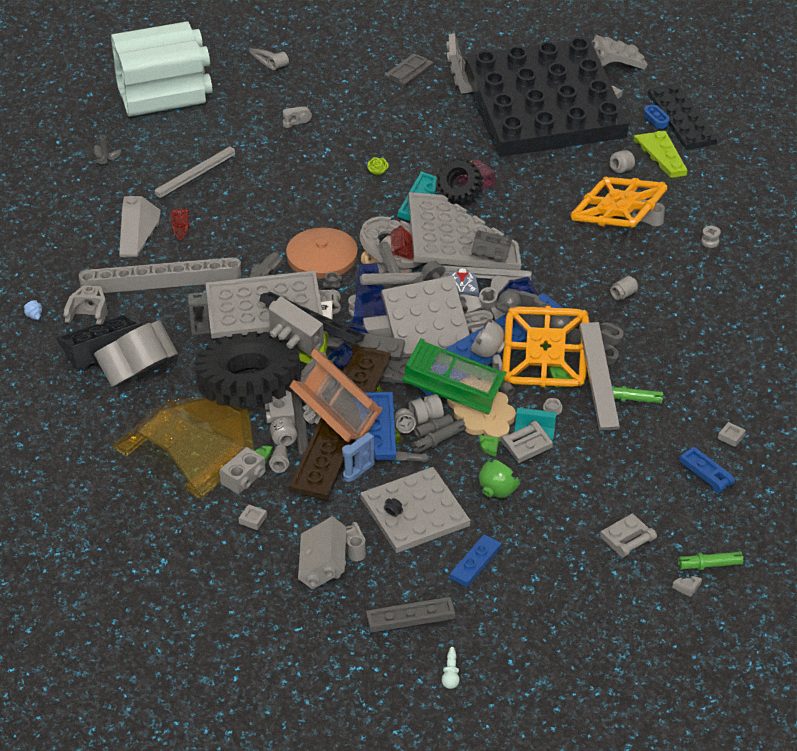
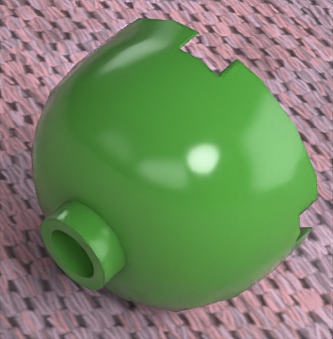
[479,459,520,498]

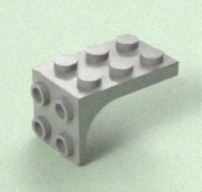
[446,33,473,94]
[592,35,648,70]

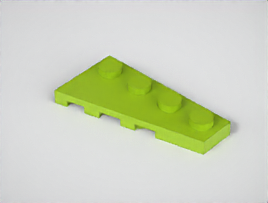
[633,131,687,178]

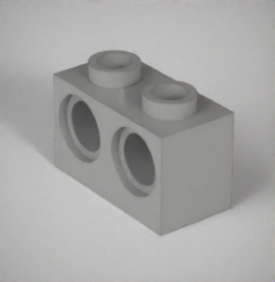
[219,447,266,494]

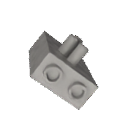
[268,296,324,357]
[298,516,346,589]

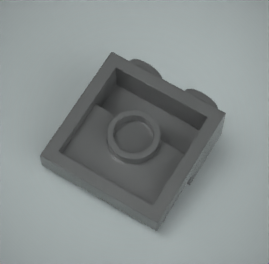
[471,230,513,261]

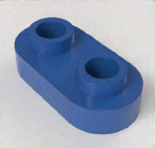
[644,105,670,129]

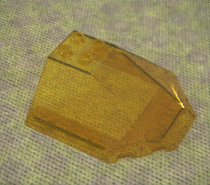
[112,397,254,499]

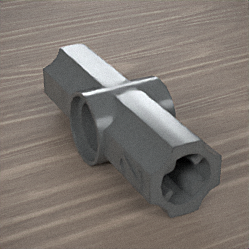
[249,252,283,278]

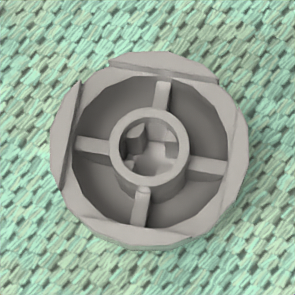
[470,318,506,358]

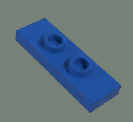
[450,535,502,587]

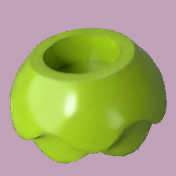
[367,157,388,175]

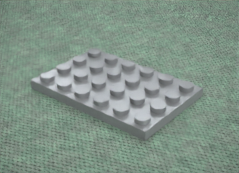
[205,271,323,339]

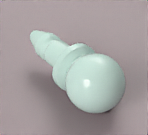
[442,647,459,689]

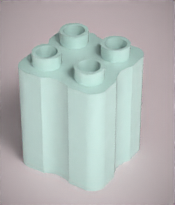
[111,21,212,117]

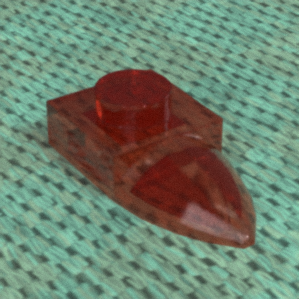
[171,208,190,240]

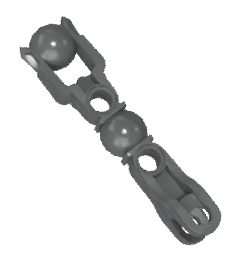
[495,289,624,365]

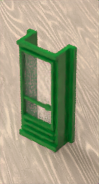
[402,338,507,415]

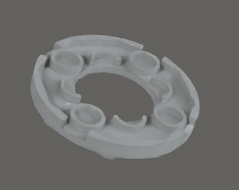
[359,216,423,269]

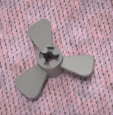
[459,275,509,320]

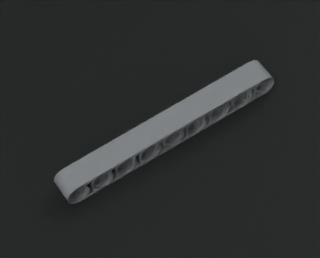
[79,258,242,293]

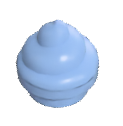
[24,300,42,320]

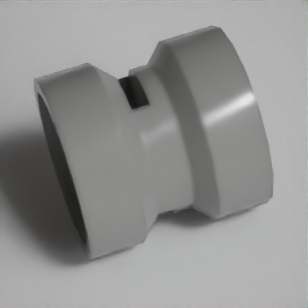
[394,408,416,433]

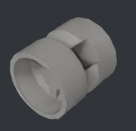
[409,394,444,426]

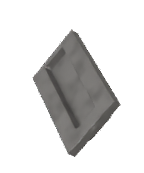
[384,54,434,86]

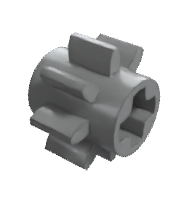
[303,403,321,424]

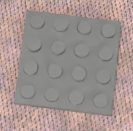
[381,276,470,354]
[360,467,470,553]

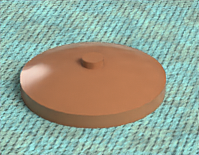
[286,228,358,279]

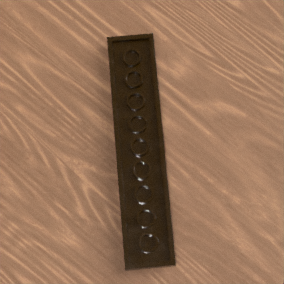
[289,345,391,500]

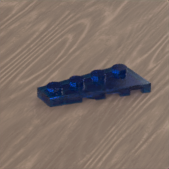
[353,263,387,323]

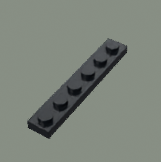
[259,292,365,345]

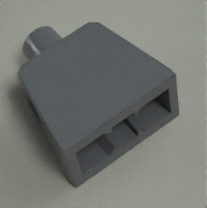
[188,292,210,335]

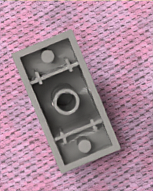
[94,320,178,387]

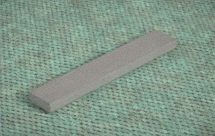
[579,322,620,431]

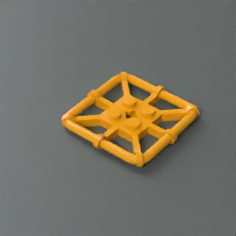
[570,176,667,228]
[502,306,589,388]

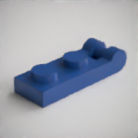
[679,447,735,493]

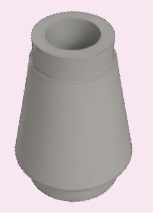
[269,445,289,473]

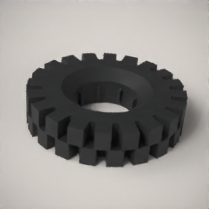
[195,331,301,407]

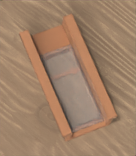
[289,348,383,442]

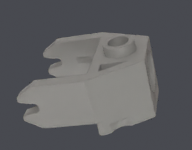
[64,285,108,325]

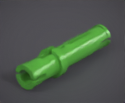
[612,386,663,404]
[678,551,743,570]

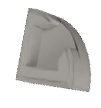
[492,354,502,371]
[672,576,702,597]

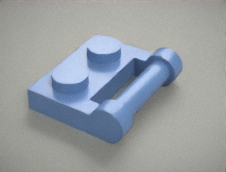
[342,433,374,482]

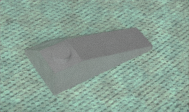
[119,196,161,257]

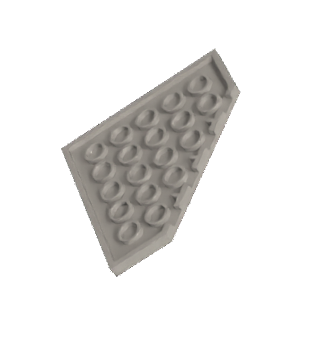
[408,192,521,270]

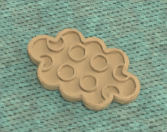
[447,375,516,441]

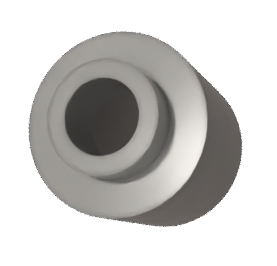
[610,276,638,300]

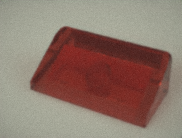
[391,225,413,259]

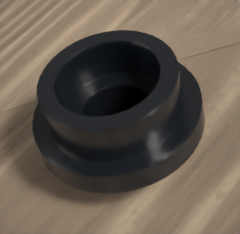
[383,498,404,517]

